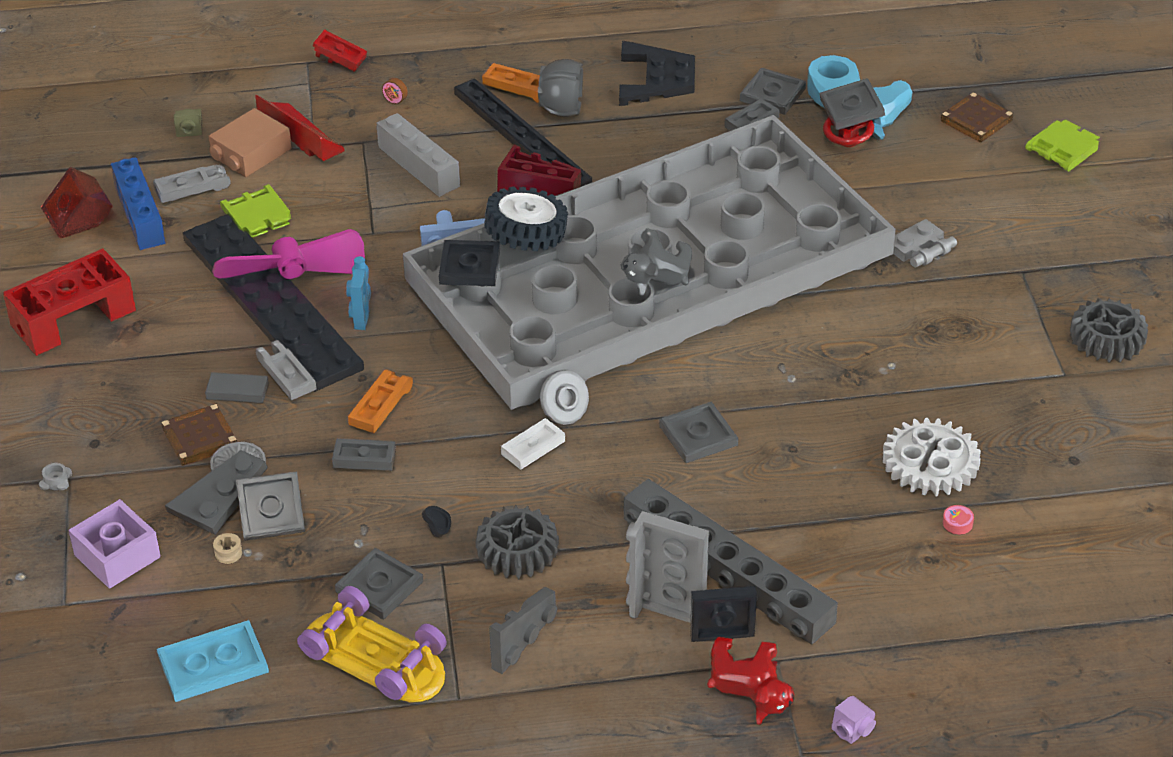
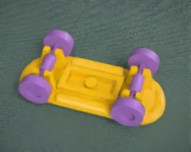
[297,586,447,703]

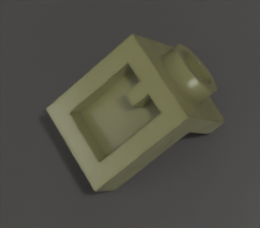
[174,109,202,137]

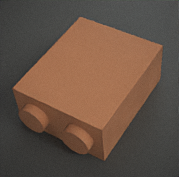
[208,108,292,177]

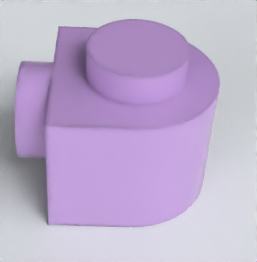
[831,696,876,744]

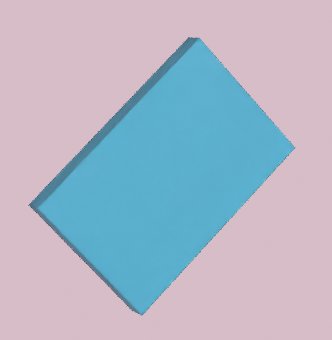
[157,620,269,702]

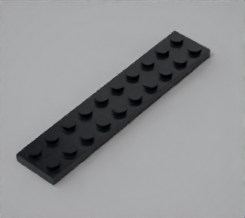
[182,214,364,392]

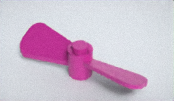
[212,229,365,279]

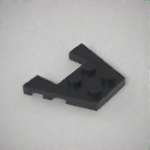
[619,41,695,106]

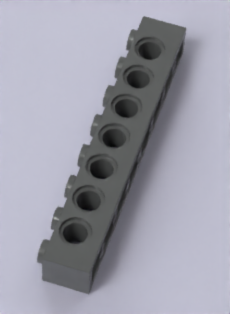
[624,478,838,645]

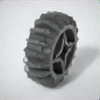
[1070,298,1148,363]
[475,505,559,580]

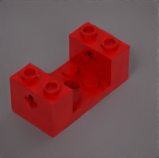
[3,248,136,356]

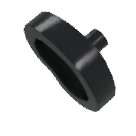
[422,506,451,537]

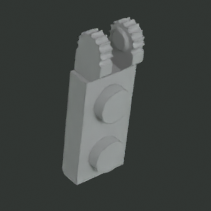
[153,164,231,203]
[255,340,316,400]

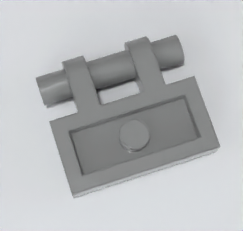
[893,219,957,268]

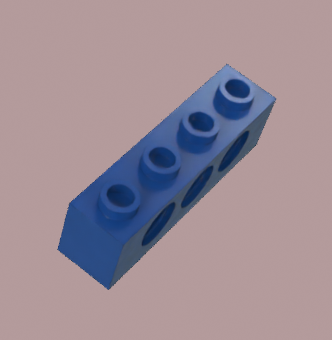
[111,157,166,250]

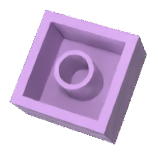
[68,499,161,589]

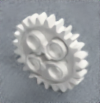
[883,418,981,496]

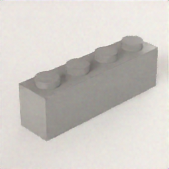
[376,113,460,197]

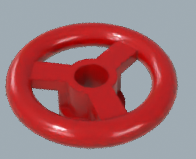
[823,117,874,147]

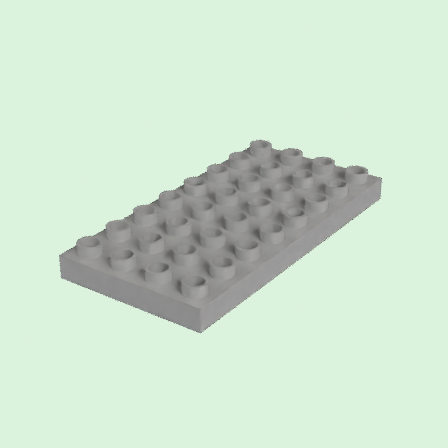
[403,115,896,410]

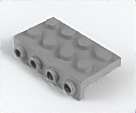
[626,511,709,623]

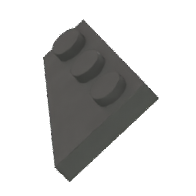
[165,450,268,535]
[489,587,557,674]

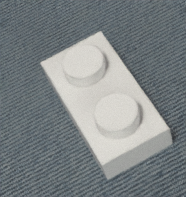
[501,418,565,470]

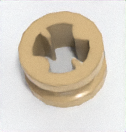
[213,533,242,564]

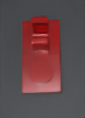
[313,29,368,72]

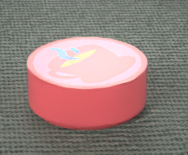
[942,505,974,535]

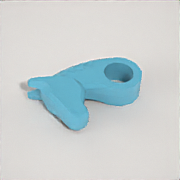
[807,55,912,140]

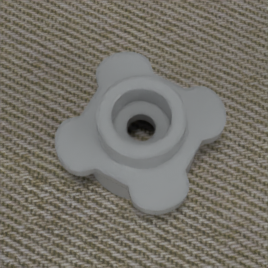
[39,463,72,491]

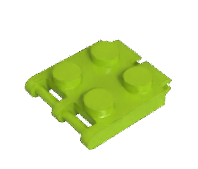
[1025,119,1100,172]
[220,184,291,238]

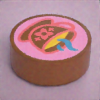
[382,78,408,104]

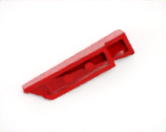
[255,95,345,161]

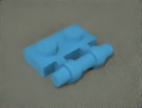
[346,256,371,330]

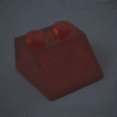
[41,167,113,238]

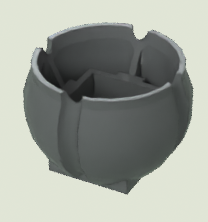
[538,59,583,117]

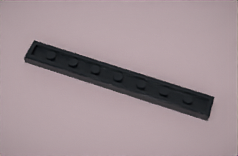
[454,78,592,187]

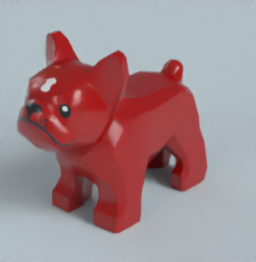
[707,637,794,725]

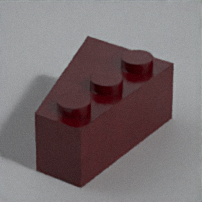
[497,145,581,196]

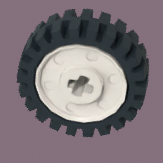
[484,187,568,251]

